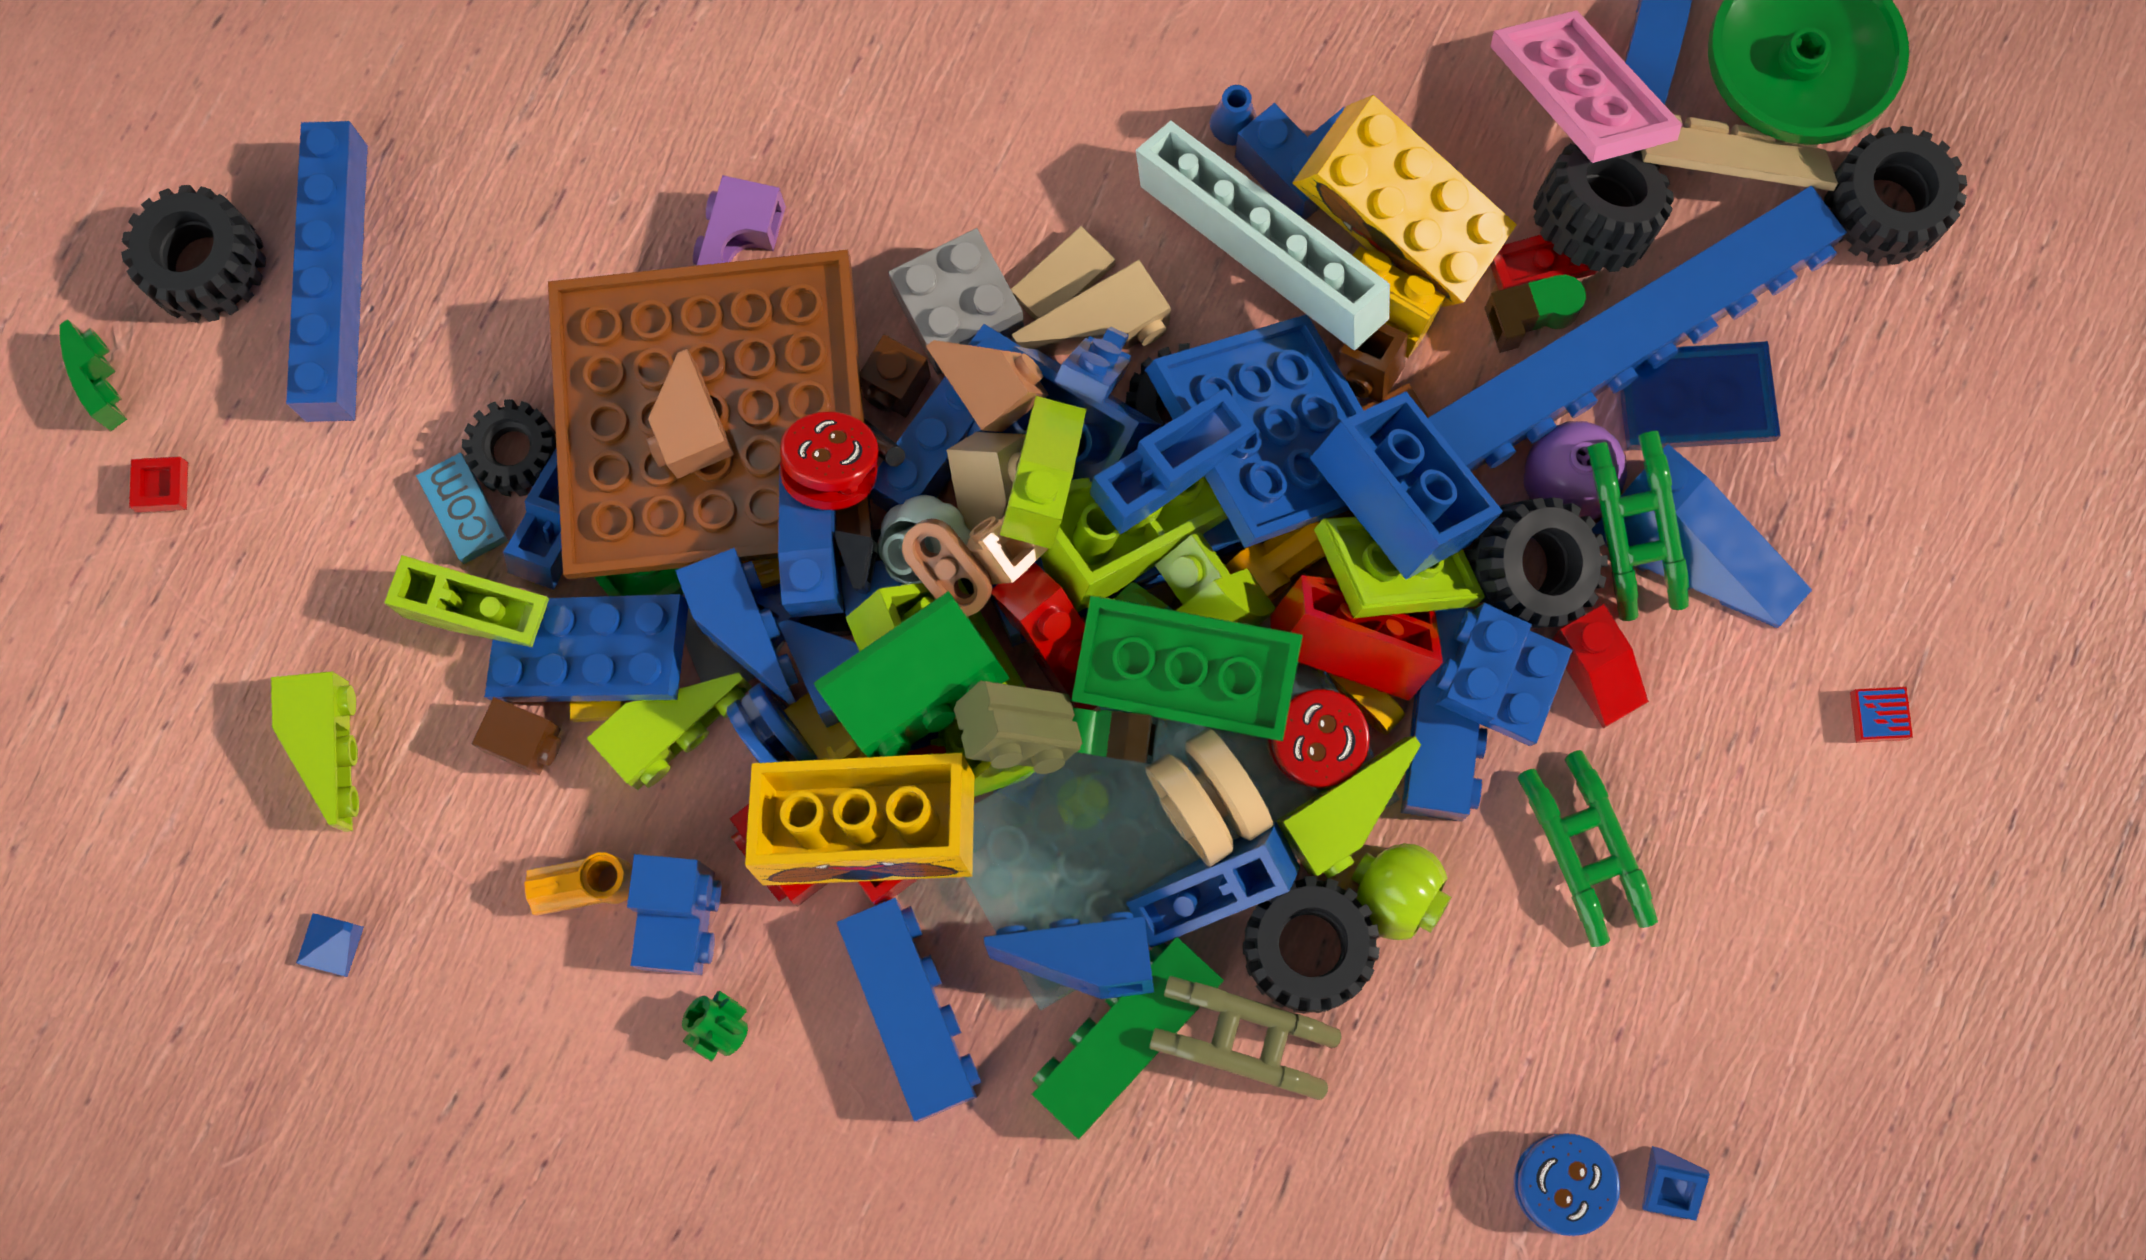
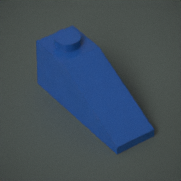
[778,472,844,618]
[1126,822,1300,948]

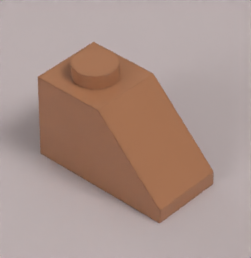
[926,340,1049,432]
[647,349,734,479]

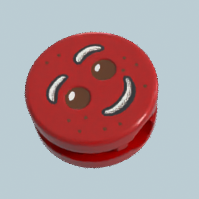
[780,412,878,510]
[1267,689,1370,787]

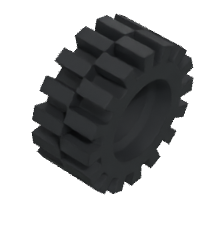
[462,399,556,497]

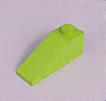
[1000,396,1086,549]
[384,555,549,647]
[1275,736,1421,878]

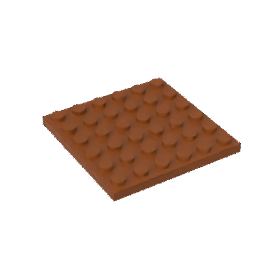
[548,250,873,579]

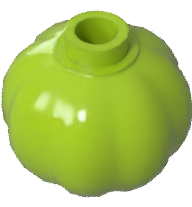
[1351,843,1452,940]

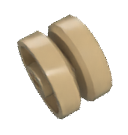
[1146,728,1273,867]

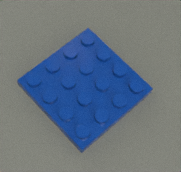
[1145,314,1364,548]

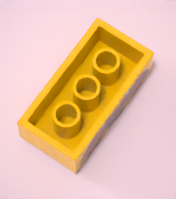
[1292,95,1517,308]
[745,753,975,886]

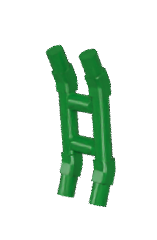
[1587,431,1689,621]
[1517,750,1658,947]

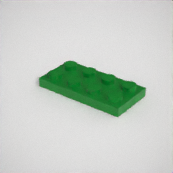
[1071,595,1303,741]

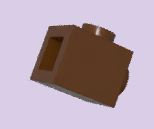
[1339,323,1408,403]
[860,334,931,418]

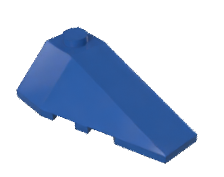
[1591,444,1812,628]

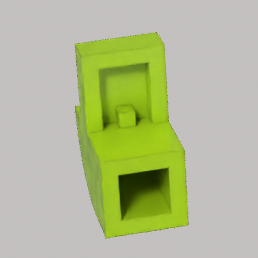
[1155,532,1275,626]

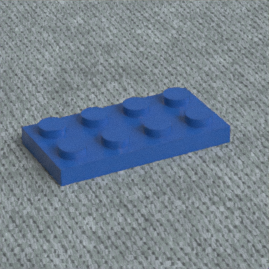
[484,594,689,702]

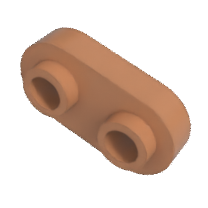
[902,519,992,616]

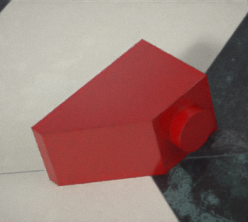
[1551,604,1649,729]

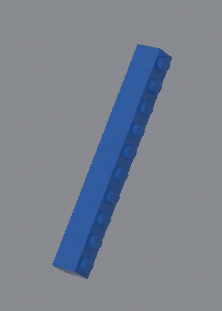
[1428,185,1847,472]

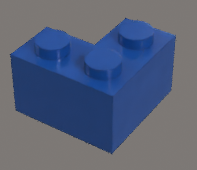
[1235,103,1345,220]
[627,854,721,976]

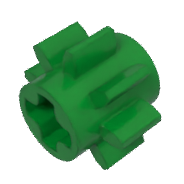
[682,991,748,1061]

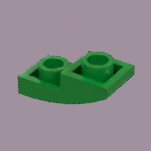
[59,319,127,431]

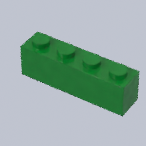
[1031,937,1224,1140]

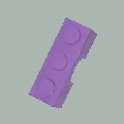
[693,175,786,266]

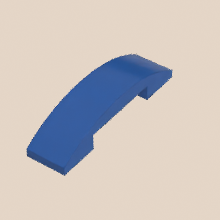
[1624,0,1692,105]

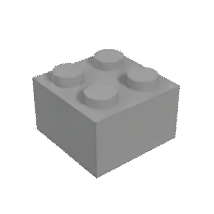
[888,228,1024,375]

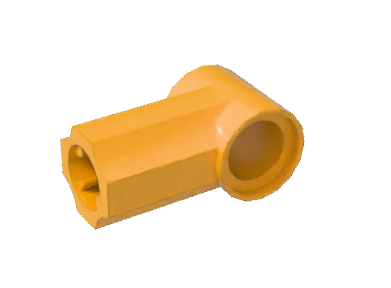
[1225,522,1325,601]
[524,853,632,915]

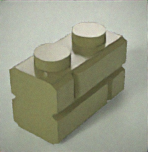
[954,681,1083,774]

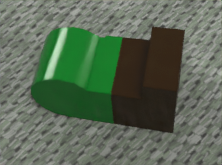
[1484,275,1586,353]
[1072,708,1159,765]

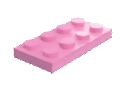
[1490,10,1682,163]

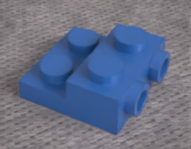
[1435,603,1573,746]

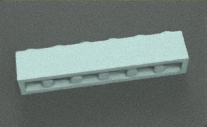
[1136,121,1390,350]

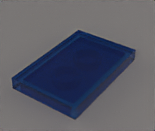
[1620,341,1781,451]

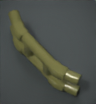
[1150,976,1341,1100]

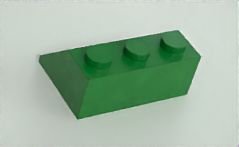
[813,591,1009,757]

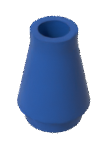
[1210,85,1257,146]

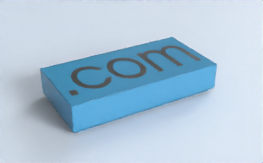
[416,452,509,564]

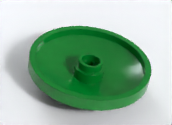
[1708,0,1909,145]

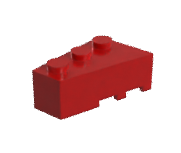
[1270,575,1443,701]

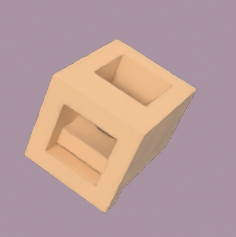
[966,516,1048,584]

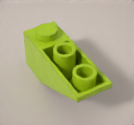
[271,671,359,832]
[586,672,752,790]

